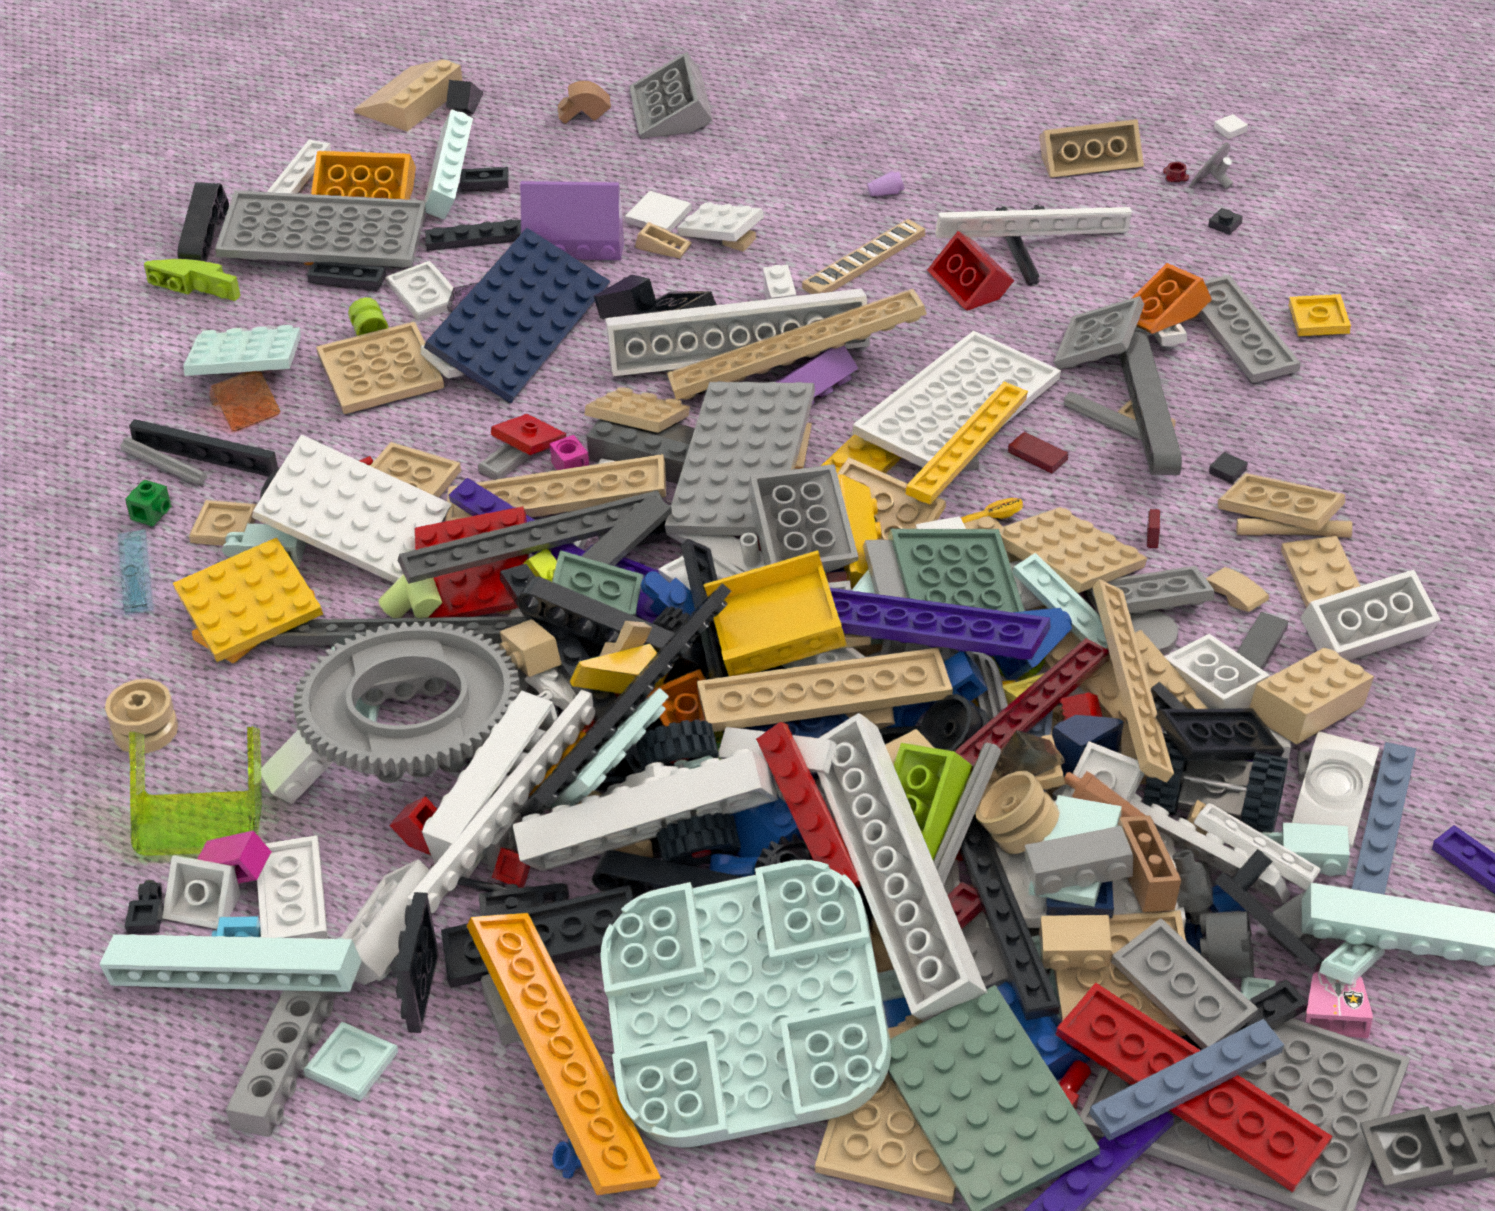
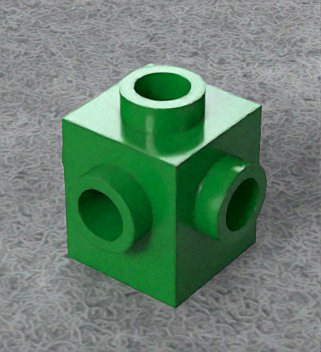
[125,479,172,527]

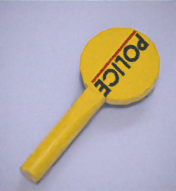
[960,498,1023,524]

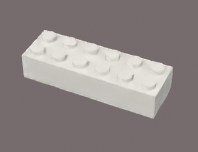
[422,691,558,878]

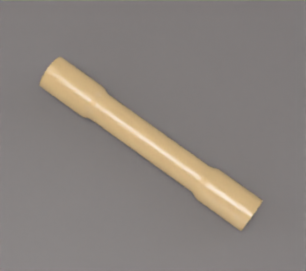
[1236,518,1352,538]

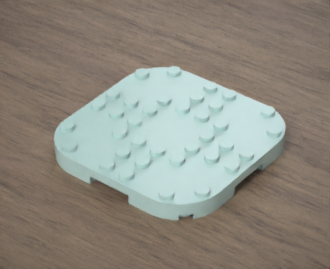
[601,860,891,1148]

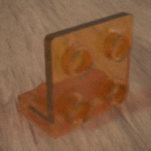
[209,371,281,432]

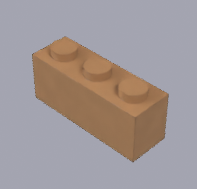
[1118,815,1181,912]

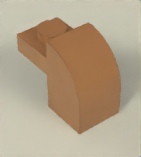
[557,81,611,123]

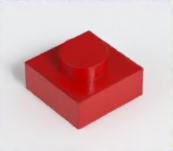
[492,847,531,888]

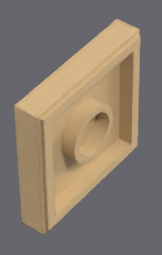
[189,500,257,546]

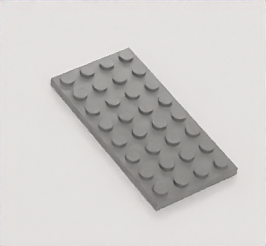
[215,190,426,268]
[665,381,815,536]

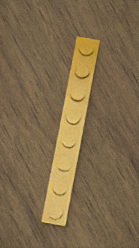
[905,382,1028,505]

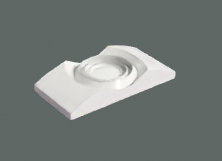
[1292,731,1379,848]

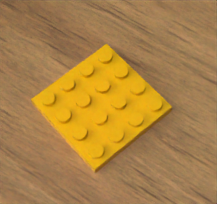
[172,537,323,662]

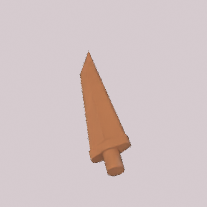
[1064,771,1146,817]

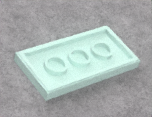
[1029,795,1122,907]

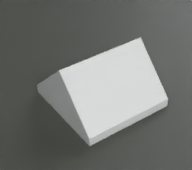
[162,855,241,929]

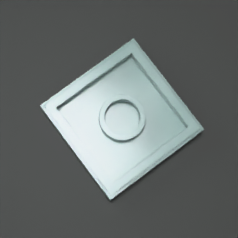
[303,1022,398,1101]

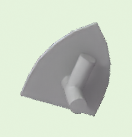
[1188,142,1234,189]

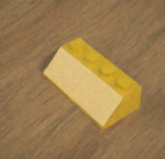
[837,474,881,590]

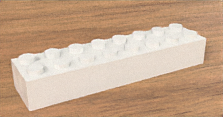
[513,749,778,871]

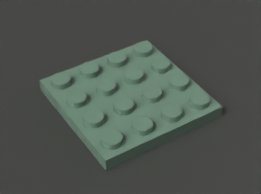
[888,529,1025,612]

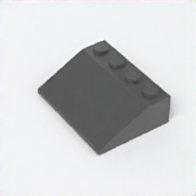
[586,419,695,484]

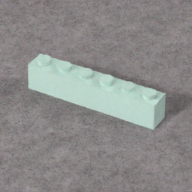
[424,109,473,219]
[1302,883,1495,966]

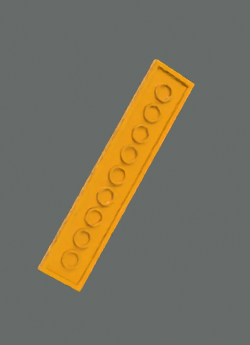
[467,913,661,1195]

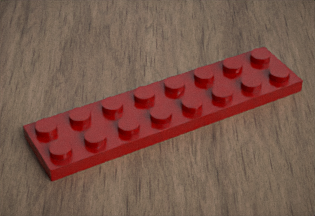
[1056,982,1333,1192]

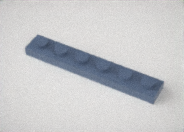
[1089,1019,1284,1141]

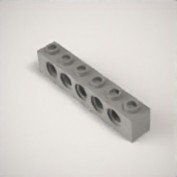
[226,990,337,1137]

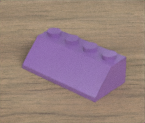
[775,345,858,404]

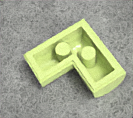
[378,574,442,618]

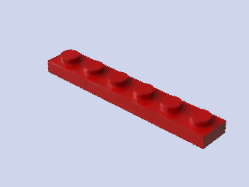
[756,722,861,888]

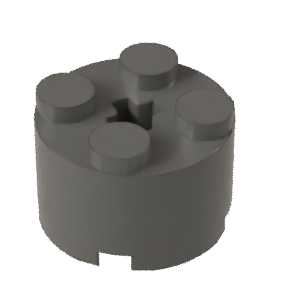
[1200,911,1254,979]

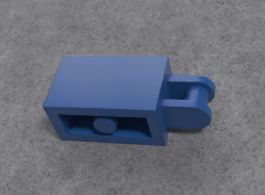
[640,571,695,616]

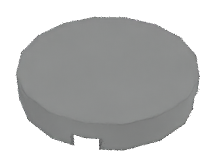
[1130,610,1178,655]

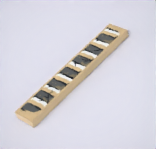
[802,219,925,294]

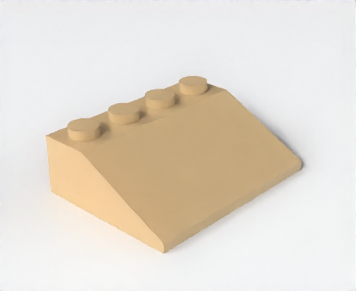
[353,59,463,132]

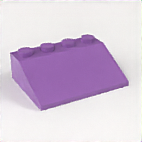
[520,181,624,260]

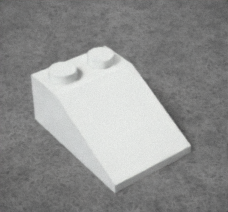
[1165,634,1270,709]

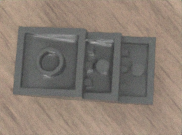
[1360,1103,1495,1189]

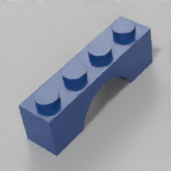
[884,651,988,728]

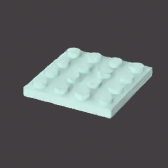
[183,325,301,376]
[550,688,669,809]

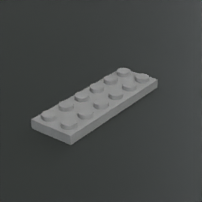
[1198,275,1301,383]

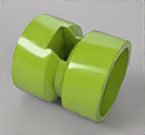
[348,297,389,336]

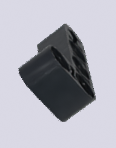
[177,182,229,262]

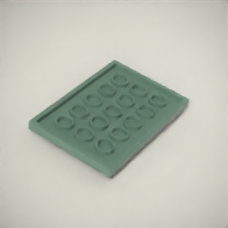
[888,985,1100,1211]

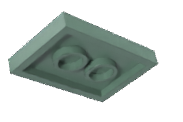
[552,550,643,614]

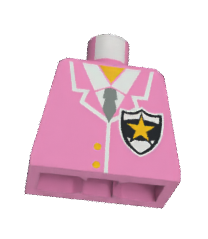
[1305,972,1373,1038]

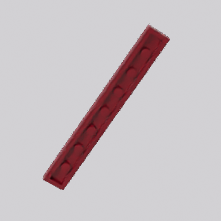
[955,638,1110,775]

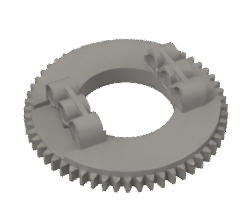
[293,622,520,783]

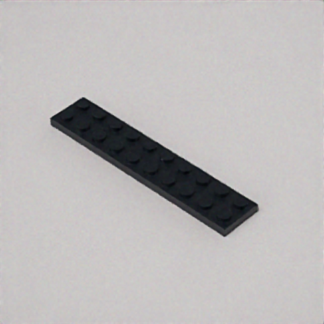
[517,583,731,817]

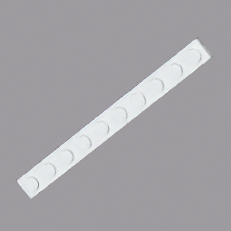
[408,690,595,913]

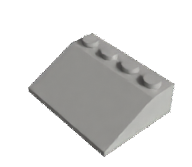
[629,52,713,138]
[748,464,858,574]

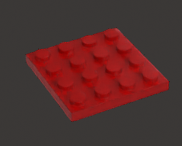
[414,506,529,618]

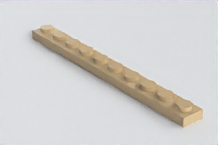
[1092,579,1174,782]

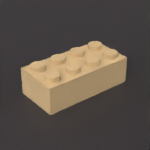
[1249,647,1374,745]

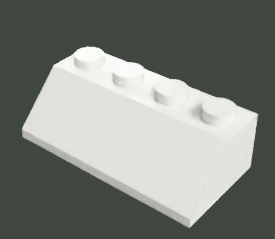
[340,859,430,985]

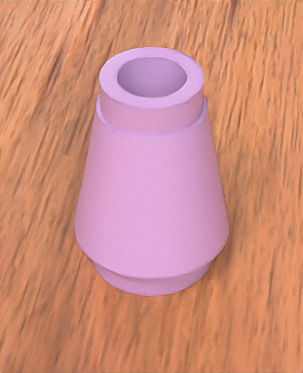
[867,171,904,197]

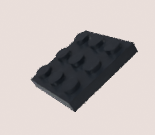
[392,892,439,1033]

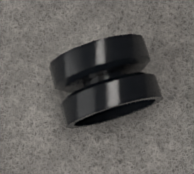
[919,694,994,752]

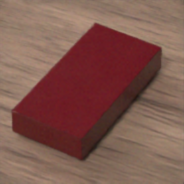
[1008,432,1068,474]

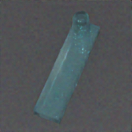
[118,529,154,615]

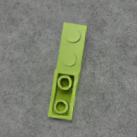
[144,259,241,301]

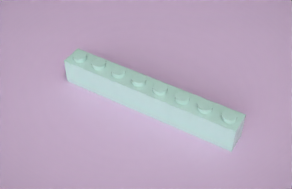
[99,934,362,992]

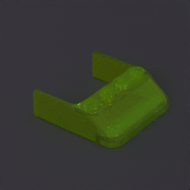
[129,726,262,856]

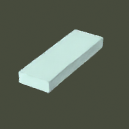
[1319,941,1385,985]

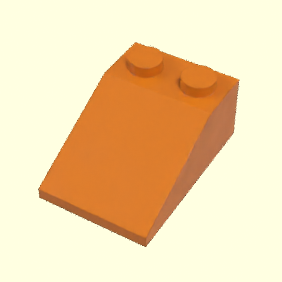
[1131,263,1212,334]

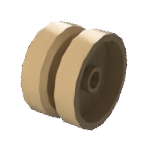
[105,679,178,754]
[975,771,1060,854]

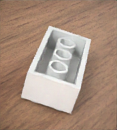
[1300,570,1441,661]

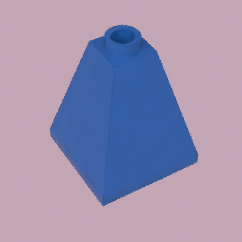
[993,608,1072,680]

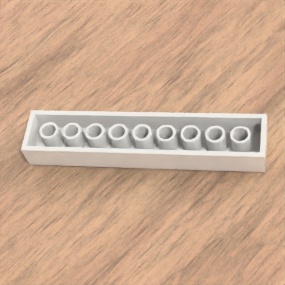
[605,289,870,376]
[817,713,987,1021]

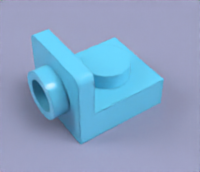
[212,916,261,937]

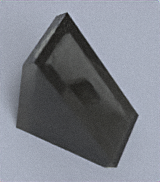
[994,730,1065,779]

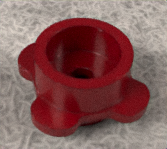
[1163,162,1189,182]

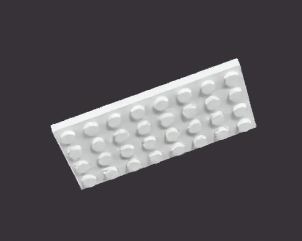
[852,331,1061,468]

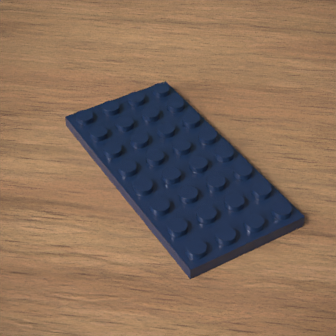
[424,228,611,403]

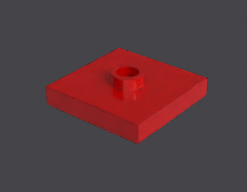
[490,414,567,455]

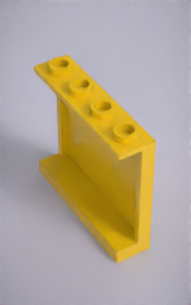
[704,550,847,677]

